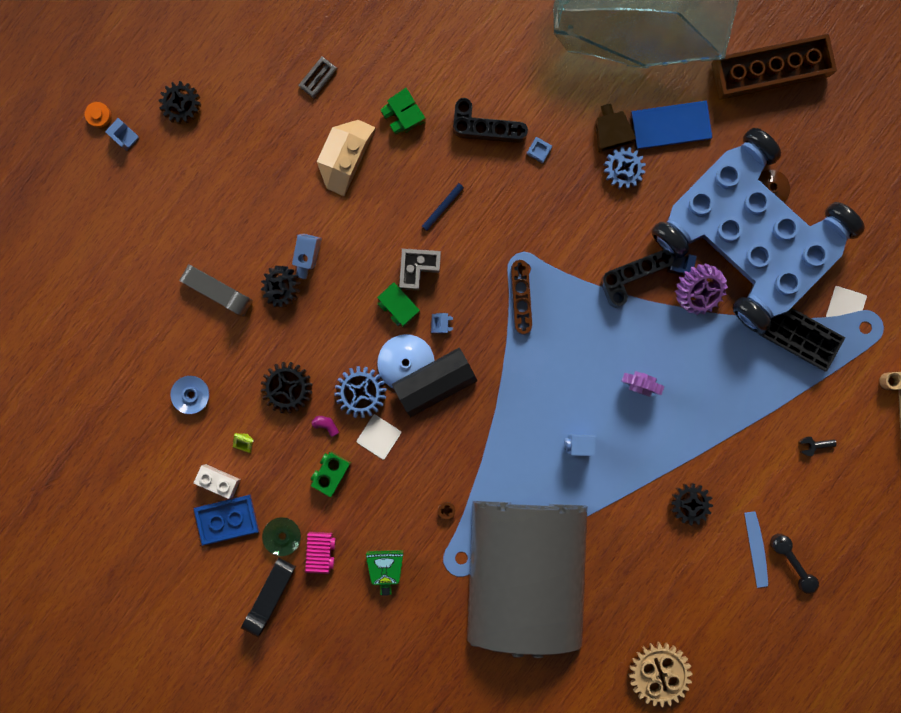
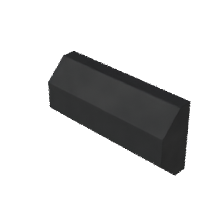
[757,308,845,372]
[392,347,477,418]

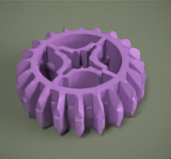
[675,263,728,315]

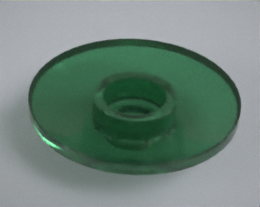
[262,517,301,556]

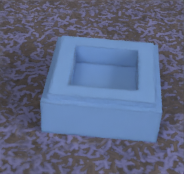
[527,137,552,163]

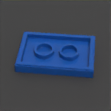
[194,494,259,546]

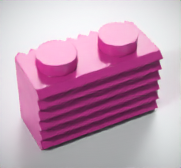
[305,532,336,574]

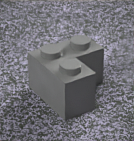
[399,249,441,291]

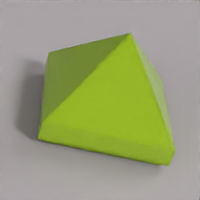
[233,433,253,453]

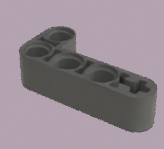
[179,264,253,317]

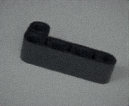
[453,98,528,143]
[601,250,674,308]
[241,558,296,637]

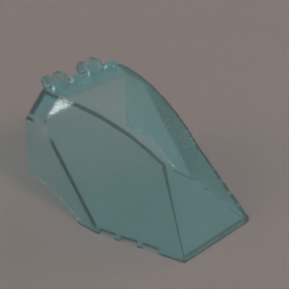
[553,0,739,68]

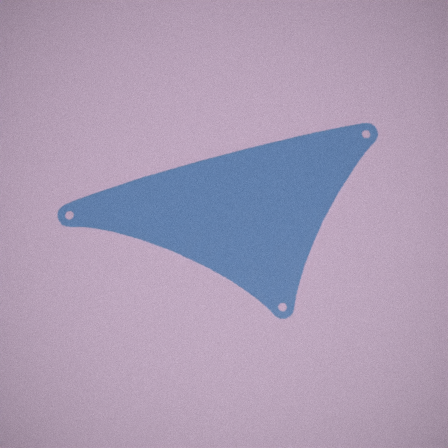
[443,252,884,576]

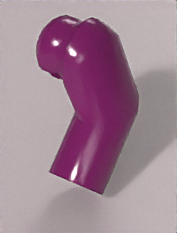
[312,416,339,437]

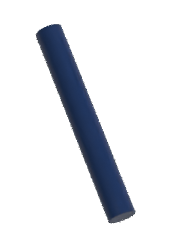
[422,183,464,231]

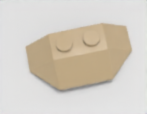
[317,120,376,196]

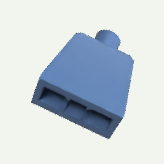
[292,234,322,279]

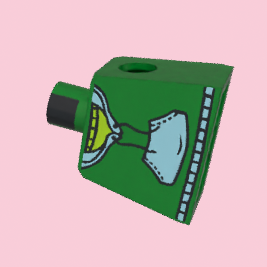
[366,550,404,595]

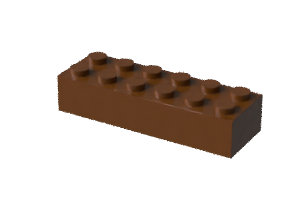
[711,34,837,100]

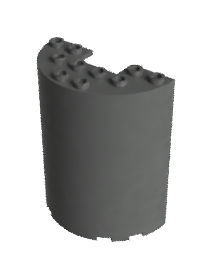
[467,501,588,658]

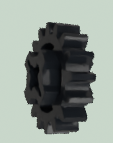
[158,81,202,124]
[261,266,301,307]
[670,483,713,525]

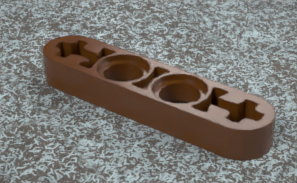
[511,260,532,334]

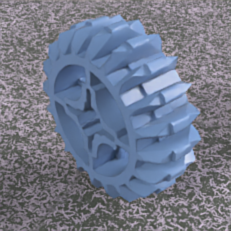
[335,366,387,418]

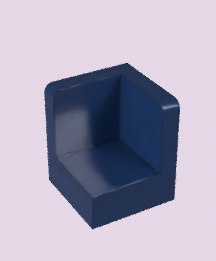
[667,254,697,276]

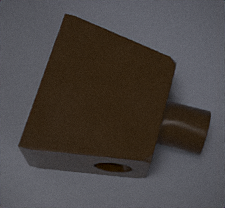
[595,103,636,152]

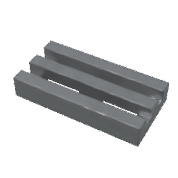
[298,56,337,99]

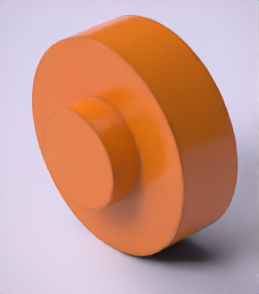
[85,102,111,128]

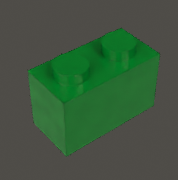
[377,282,420,327]

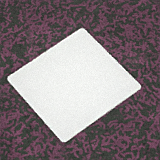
[826,286,867,317]
[356,414,401,459]

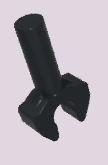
[799,436,837,456]

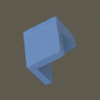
[105,118,139,151]

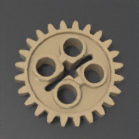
[628,642,693,707]

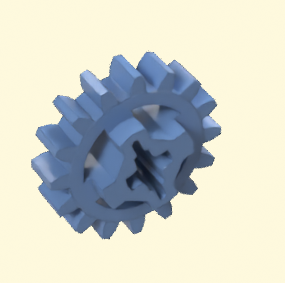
[603,147,646,189]

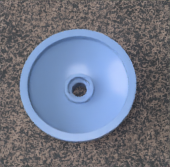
[377,334,435,389]

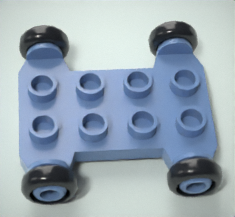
[651,128,865,334]

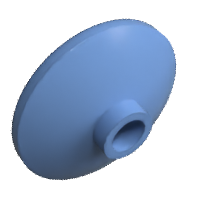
[171,376,209,414]

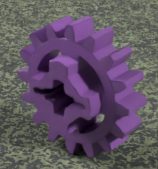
[621,371,665,397]

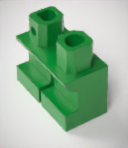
[380,88,426,135]

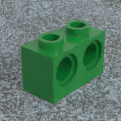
[310,451,351,497]

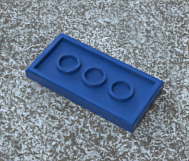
[631,100,713,150]

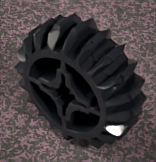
[260,362,313,414]

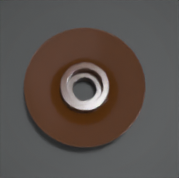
[758,170,790,203]

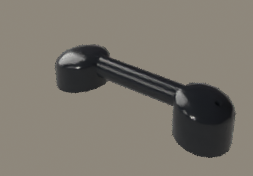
[770,533,819,594]

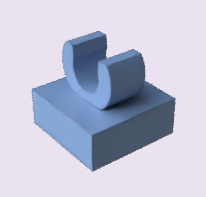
[431,313,453,333]

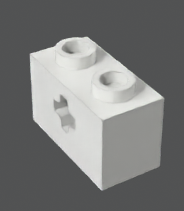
[194,464,241,499]

